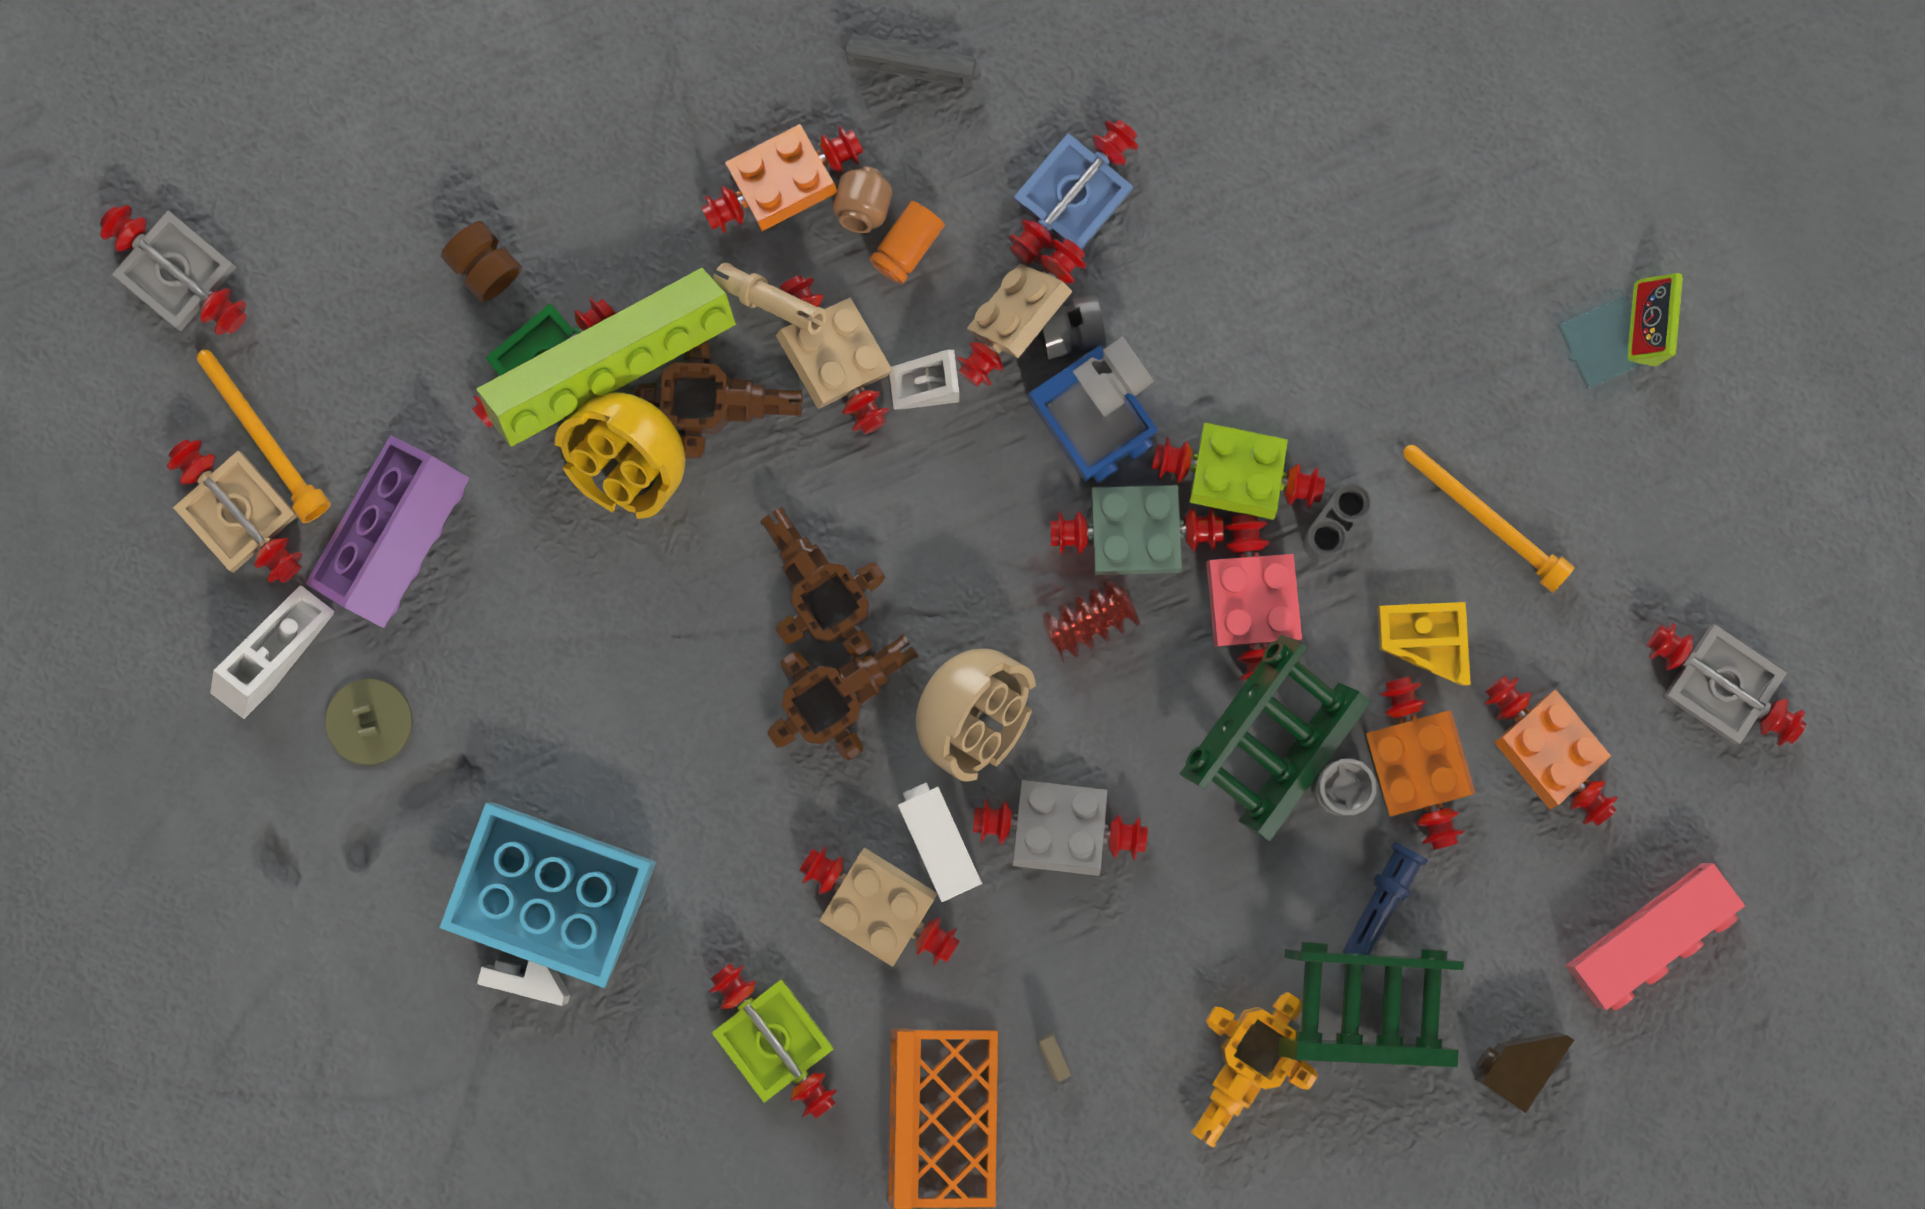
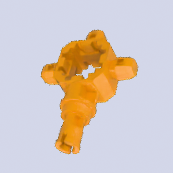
[1191,992,1318,1148]

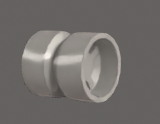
[1073,336,1155,417]
[1312,759,1376,816]

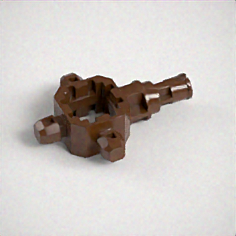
[634,341,803,459]
[760,507,886,658]
[767,634,919,761]

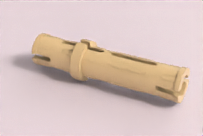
[713,263,827,335]

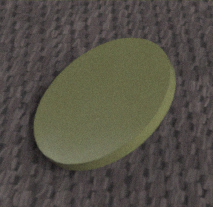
[325,679,413,765]

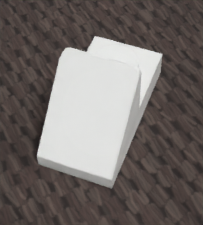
[477,960,570,1006]

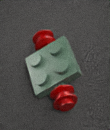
[1050,485,1223,575]

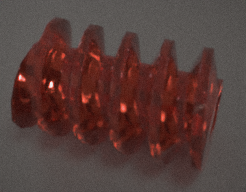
[1043,580,1141,663]

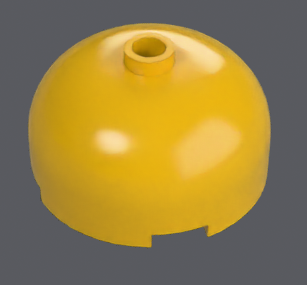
[555,392,685,519]

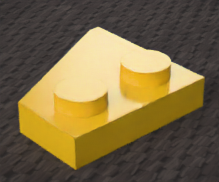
[1377,602,1471,686]

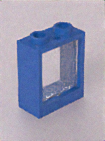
[1028,346,1158,483]

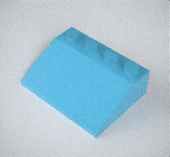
[439,803,657,988]

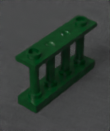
[1179,634,1371,841]
[1278,942,1464,1067]

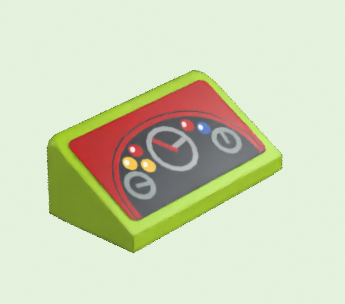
[1627,273,1683,367]

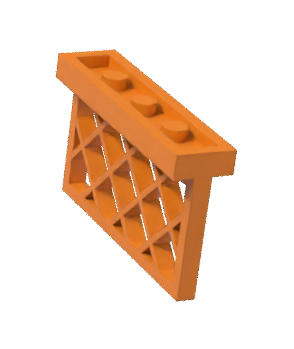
[888,1028,998,1209]

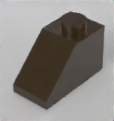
[1474,1032,1574,1113]

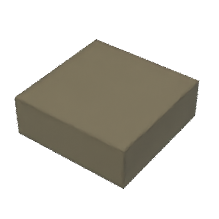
[1038,1032,1072,1082]

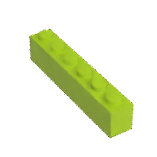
[476,268,736,447]

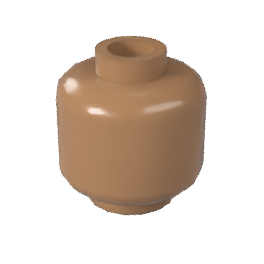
[832,166,893,233]

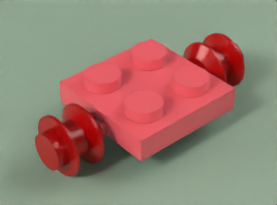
[1206,514,1302,680]

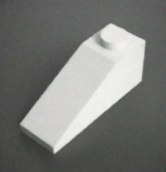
[210,585,334,719]

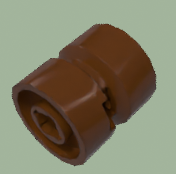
[441,221,522,303]

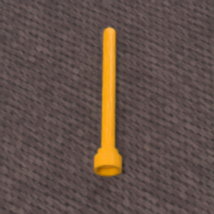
[197,349,331,523]
[1403,445,1575,593]

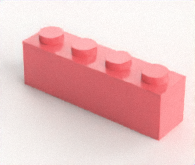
[1565,863,1745,1011]

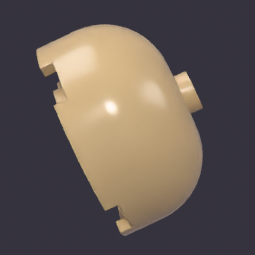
[916,649,1036,781]

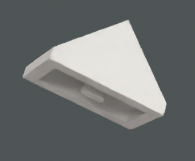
[889,350,959,410]

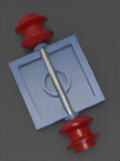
[1008,120,1138,265]

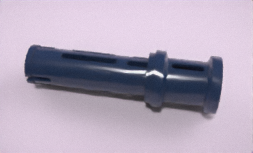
[1342,842,1428,972]

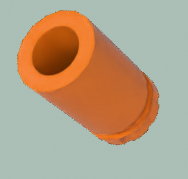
[869,201,945,284]

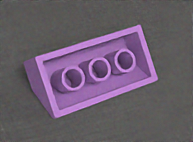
[305,435,470,628]

